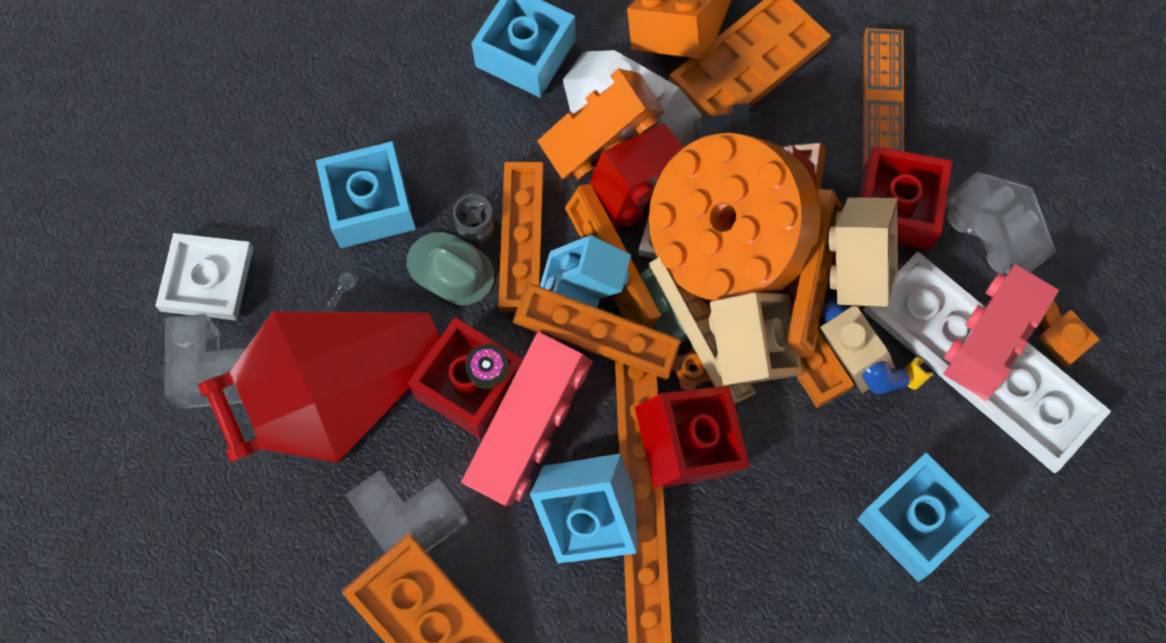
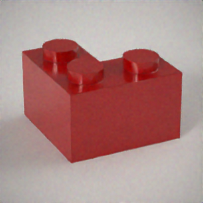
[590,123,684,229]

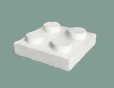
[155,233,253,320]

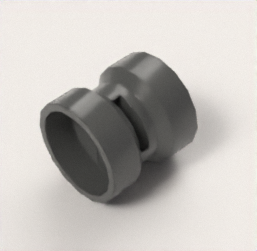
[453,194,495,245]

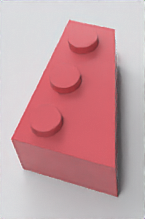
[943,264,1059,401]

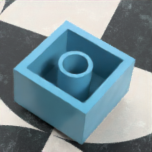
[471,0,576,97]
[316,141,416,249]
[857,453,990,582]

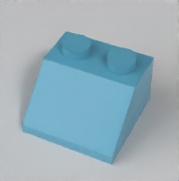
[530,454,638,564]

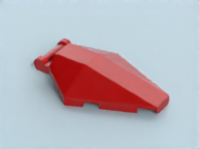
[197,311,440,463]

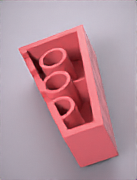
[461,332,593,506]

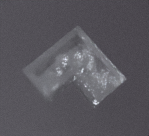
[946,172,1056,274]
[165,314,246,409]
[345,470,469,552]

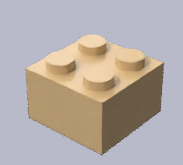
[829,198,898,307]
[709,293,803,385]

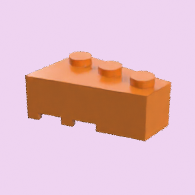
[537,68,666,181]

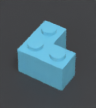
[540,235,631,308]

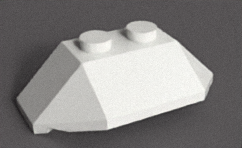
[563,50,703,147]

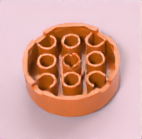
[649,133,821,301]

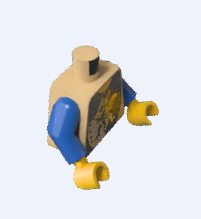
[819,294,933,394]

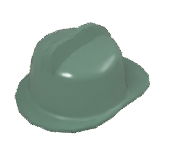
[407,232,494,305]

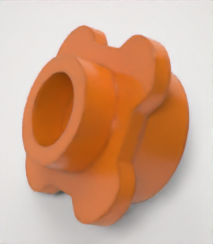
[672,347,712,391]

